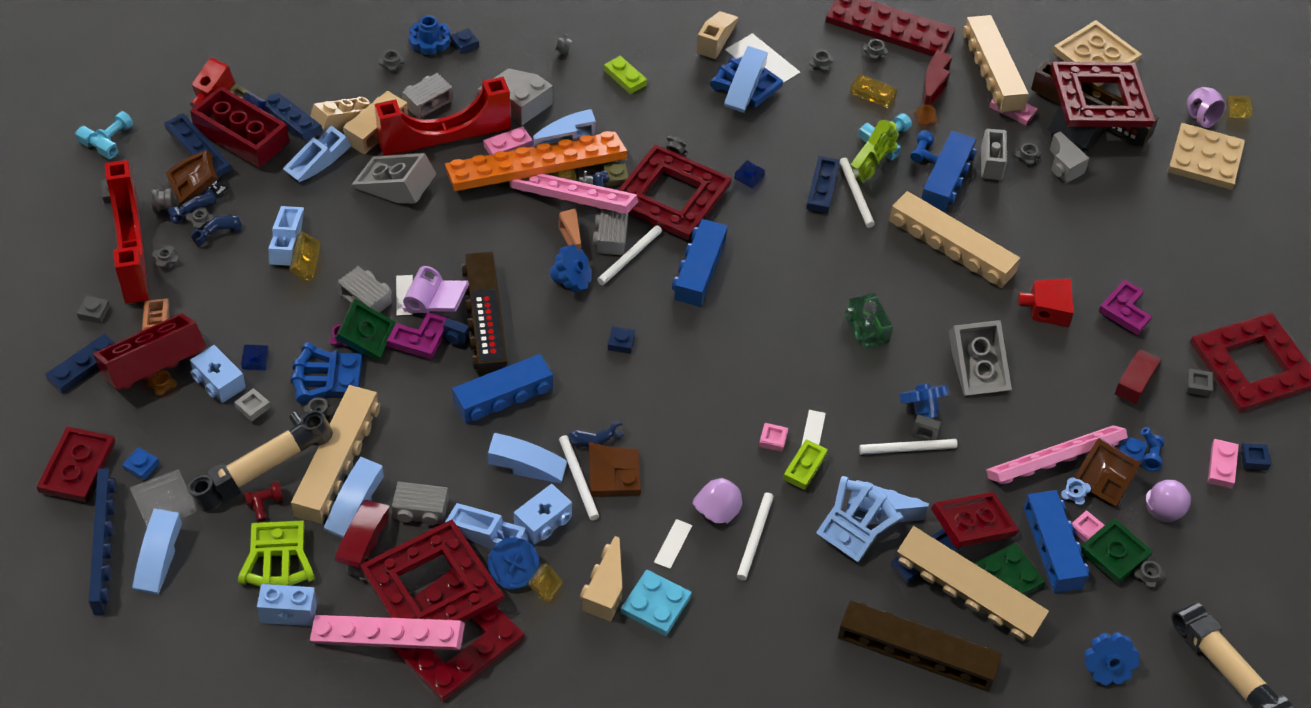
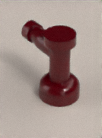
[244,481,284,522]

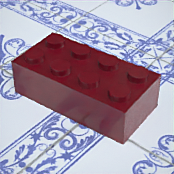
[190,86,290,168]
[93,313,207,390]

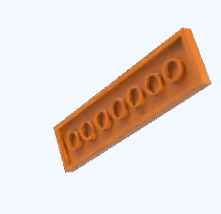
[445,131,627,191]

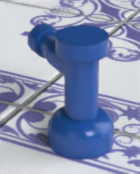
[910,131,939,164]
[1141,427,1165,472]

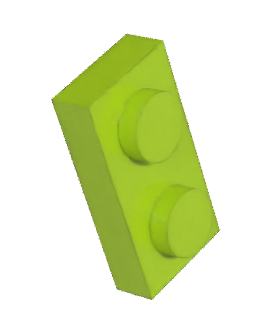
[604,56,647,94]
[783,439,828,490]

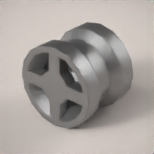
[151,189,174,212]

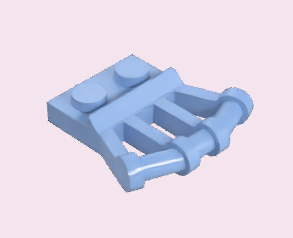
[816,476,903,562]

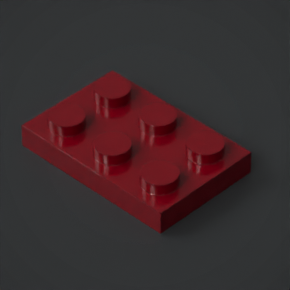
[36,426,116,503]
[931,492,1019,548]

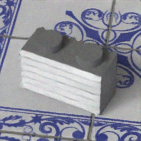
[402,73,453,119]
[981,129,1008,180]
[593,209,628,255]
[338,266,392,313]
[392,482,449,526]

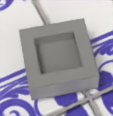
[234,388,271,422]

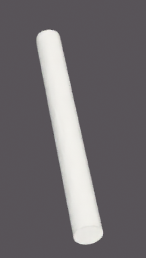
[840,157,875,228]
[597,225,662,286]
[559,435,599,521]
[859,439,957,455]
[737,493,774,580]

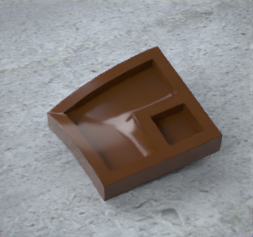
[165,150,218,205]
[1074,438,1142,506]
[589,443,641,497]

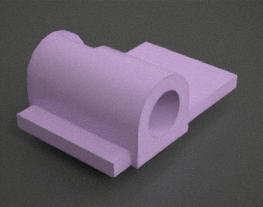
[402,266,469,313]

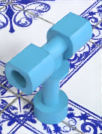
[75,111,133,159]
[858,113,912,160]

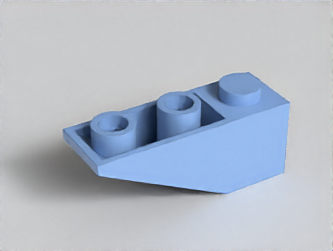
[846,480,929,525]

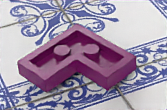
[1098,279,1152,335]
[387,312,447,360]

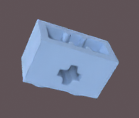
[190,345,246,404]
[514,484,572,545]
[257,584,318,626]

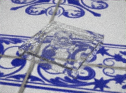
[130,469,197,528]

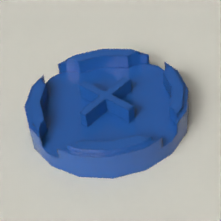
[487,537,540,589]

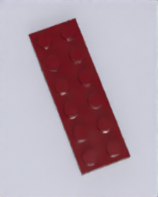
[825,0,956,57]

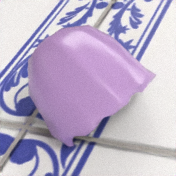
[692,478,743,524]

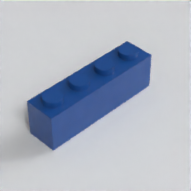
[921,131,977,212]
[672,219,728,307]
[452,354,553,424]
[1023,490,1089,593]

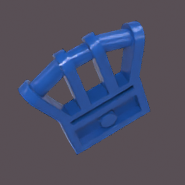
[710,56,783,108]
[290,342,363,404]

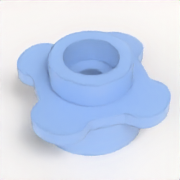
[1061,478,1091,505]

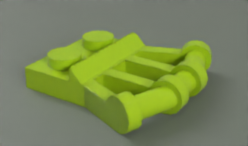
[850,120,899,184]
[238,521,315,587]

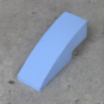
[724,46,768,113]
[533,109,596,148]
[283,126,352,182]
[268,206,304,266]
[488,433,567,484]
[324,457,384,538]
[446,503,530,550]
[132,509,182,595]

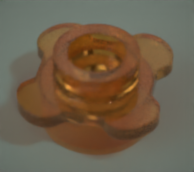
[914,105,938,125]
[147,370,177,396]

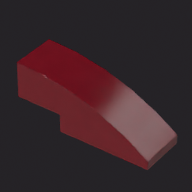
[922,50,953,111]
[1114,350,1162,405]
[335,500,390,568]

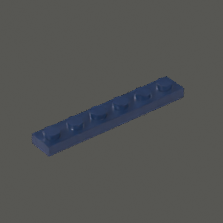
[89,468,117,615]

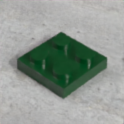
[335,299,396,362]
[1081,518,1153,584]
[974,543,1045,596]

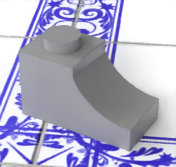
[1049,132,1089,183]

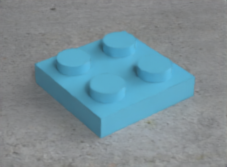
[621,569,692,636]

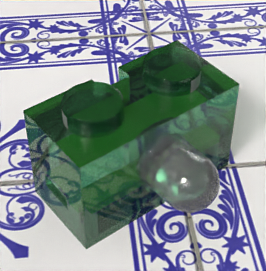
[845,293,893,349]

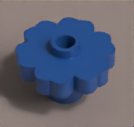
[408,15,451,55]
[550,244,592,292]
[899,383,949,418]
[1084,632,1140,685]

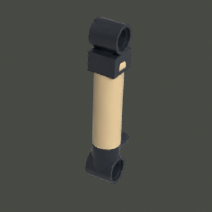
[188,410,333,511]
[1171,602,1293,708]

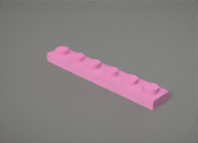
[509,174,638,214]
[986,426,1128,484]
[310,615,465,650]

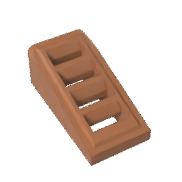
[559,209,581,250]
[142,298,170,331]

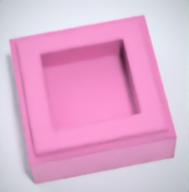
[759,423,788,452]
[1072,510,1105,542]

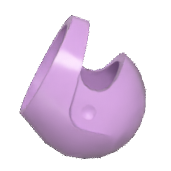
[1187,87,1225,128]
[1146,480,1191,523]

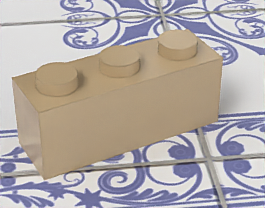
[343,91,408,155]

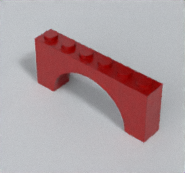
[374,76,511,156]
[105,160,149,304]

